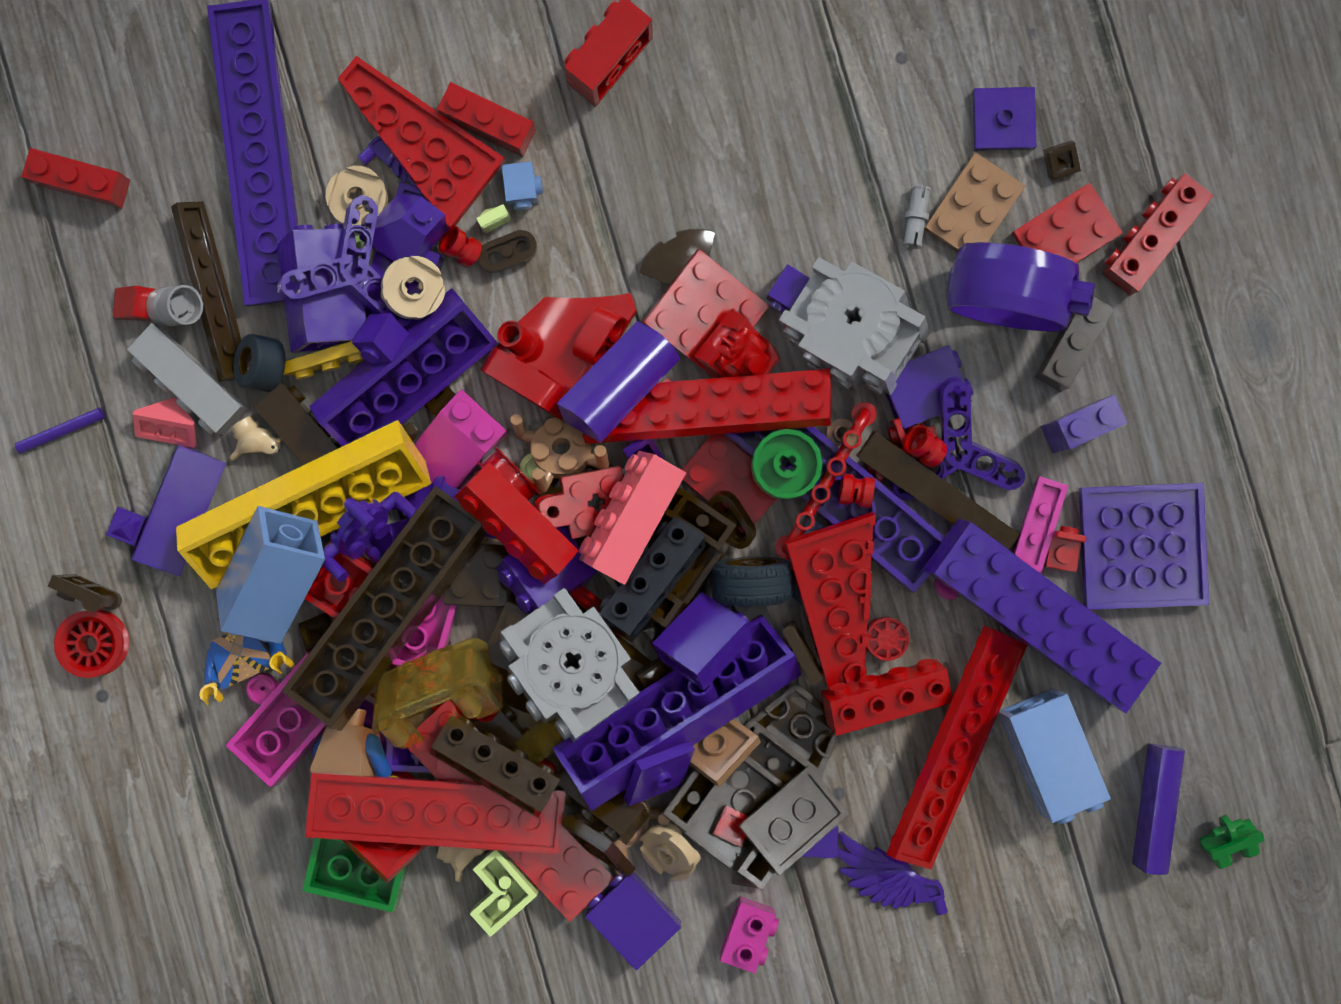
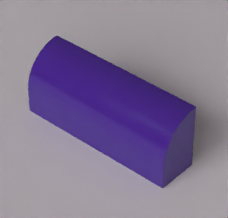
[557,321,680,443]
[132,443,226,577]
[1132,743,1185,875]

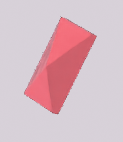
[132,397,197,448]

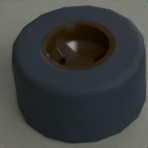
[234,334,286,392]

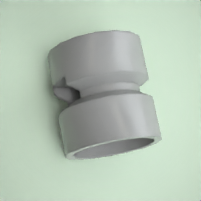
[146,285,203,327]

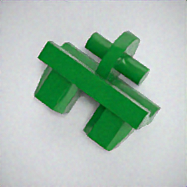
[1198,815,1265,869]

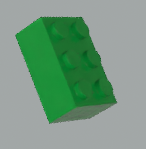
[302,838,409,913]

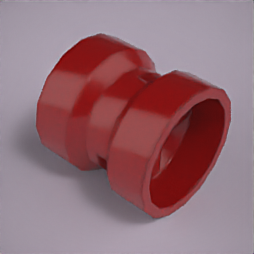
[439,226,482,268]
[904,426,947,468]
[838,473,875,508]

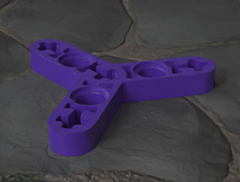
[277,195,412,327]
[891,377,1025,500]

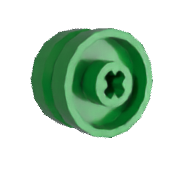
[751,429,823,500]

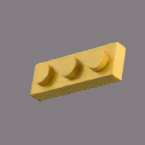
[283,341,365,380]

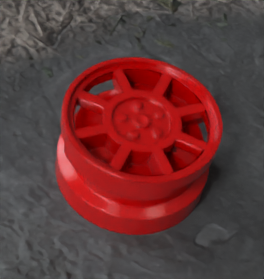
[866,617,909,661]

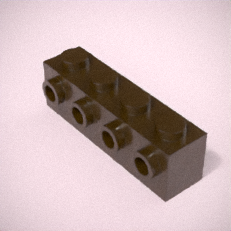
[430,715,560,818]

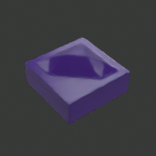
[106,507,147,546]

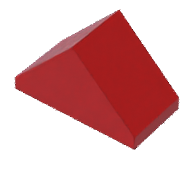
[113,285,155,322]

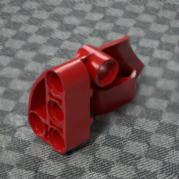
[480,293,637,421]

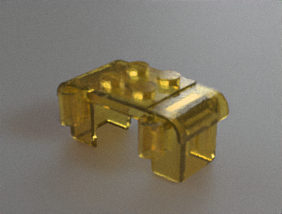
[372,638,503,749]

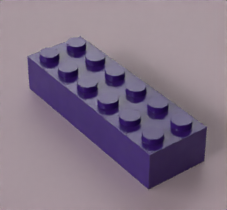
[309,288,498,446]

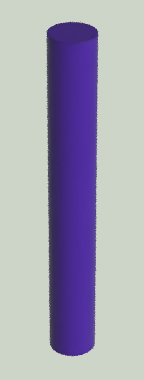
[14,407,105,454]

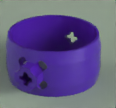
[947,242,1095,332]

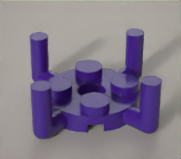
[322,492,417,582]

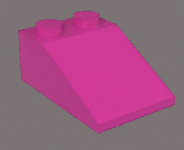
[414,389,510,489]
[389,594,457,680]

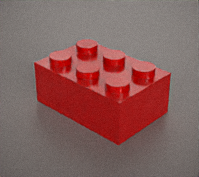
[564,0,653,107]

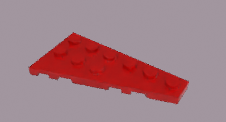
[338,56,505,232]
[784,512,876,689]

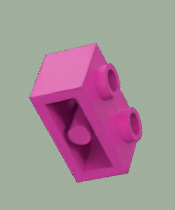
[719,896,779,974]

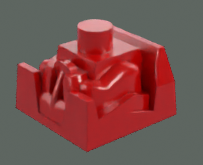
[694,308,780,378]

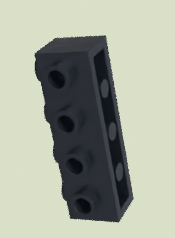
[599,516,706,643]

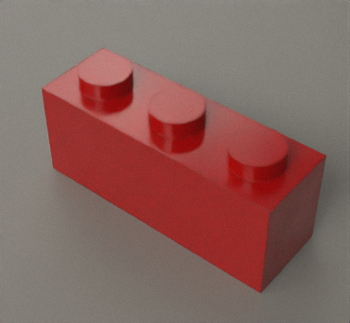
[437,82,536,157]
[21,148,130,208]

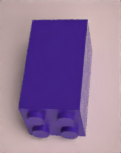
[277,224,366,353]

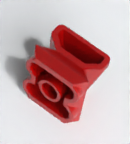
[305,540,375,619]

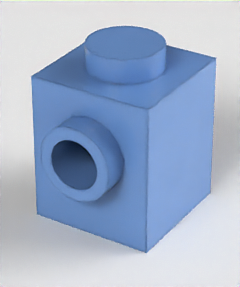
[502,161,543,211]

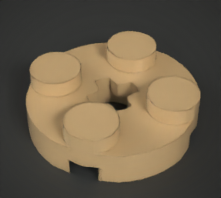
[325,166,388,227]
[381,256,445,320]
[640,823,701,881]

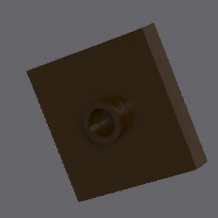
[782,620,822,686]
[561,814,636,877]

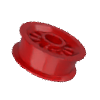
[477,446,542,501]
[54,610,129,678]

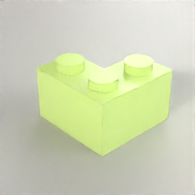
[470,850,539,937]

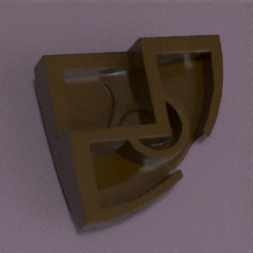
[638,228,714,285]

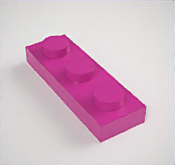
[1013,476,1069,573]

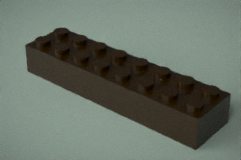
[282,486,488,731]

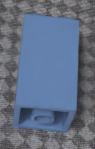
[216,506,325,644]
[998,688,1111,824]

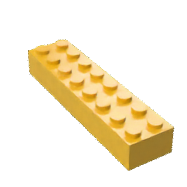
[176,420,431,589]

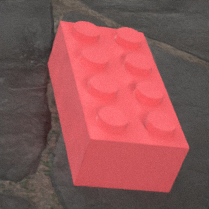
[579,451,686,585]

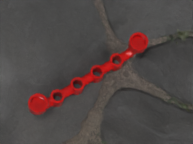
[774,402,877,560]

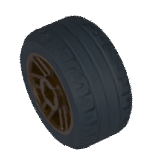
[712,557,794,607]

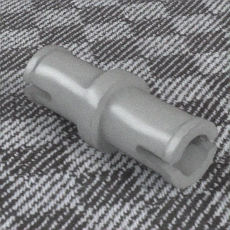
[902,185,931,249]

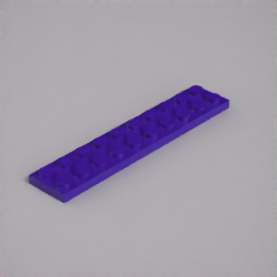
[207,0,298,307]

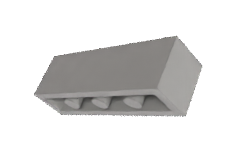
[127,323,249,435]

